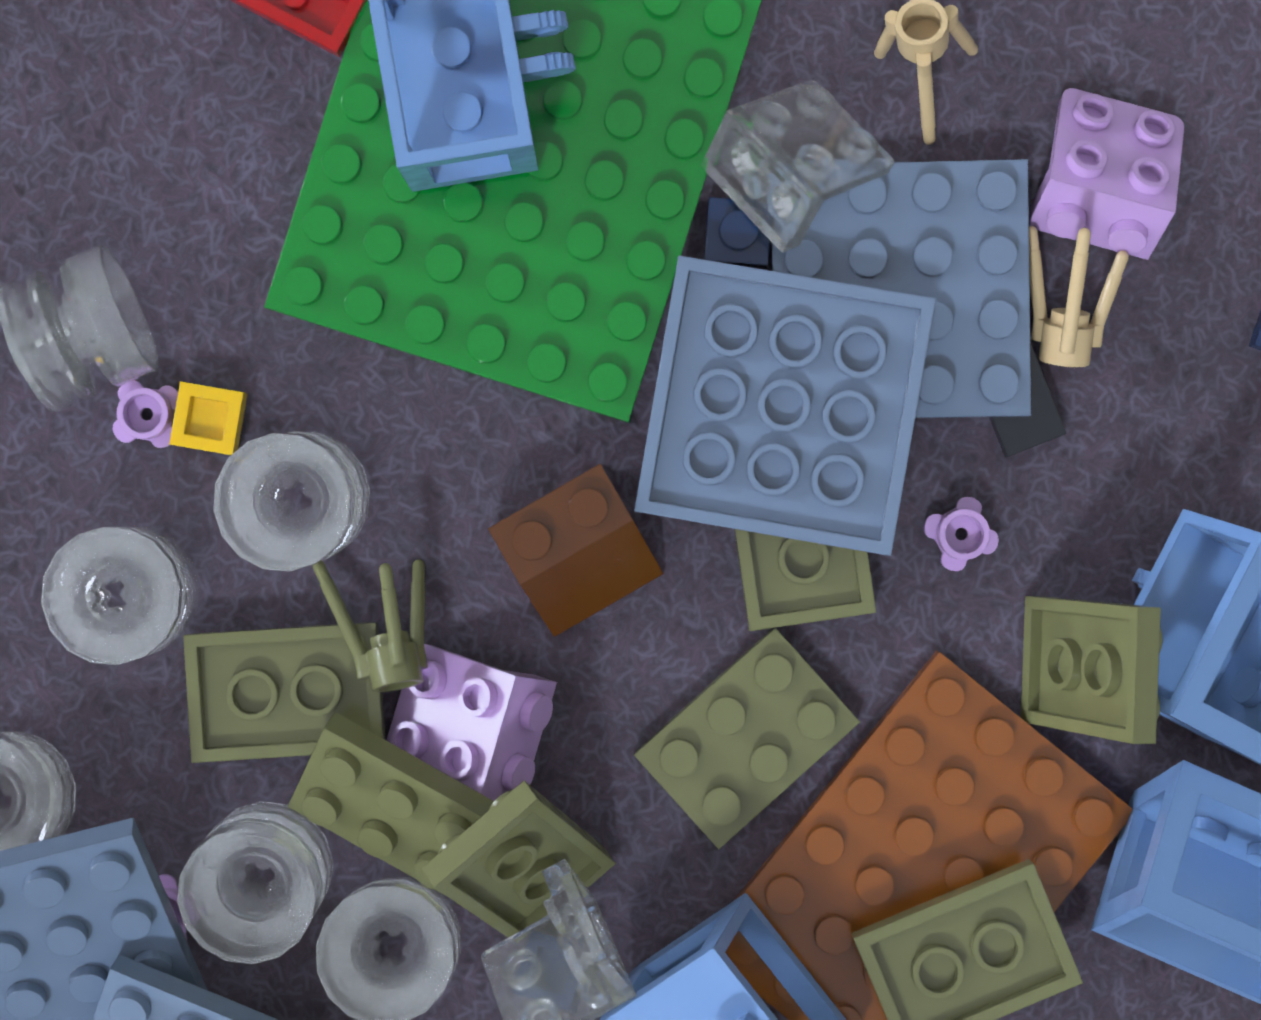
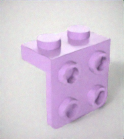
[1029,88,1184,260]
[386,644,557,801]

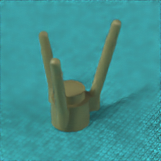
[312,559,428,692]

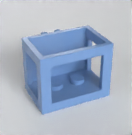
[368,0,576,192]
[1120,509,1261,765]
[1091,760,1261,1004]
[599,893,846,1020]

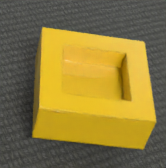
[169,381,248,456]

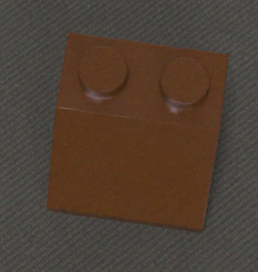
[488,464,663,637]

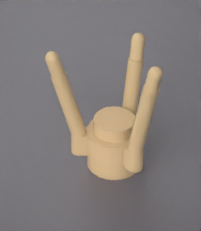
[874,0,978,145]
[1029,226,1129,367]

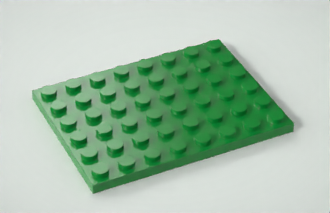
[264,0,762,423]

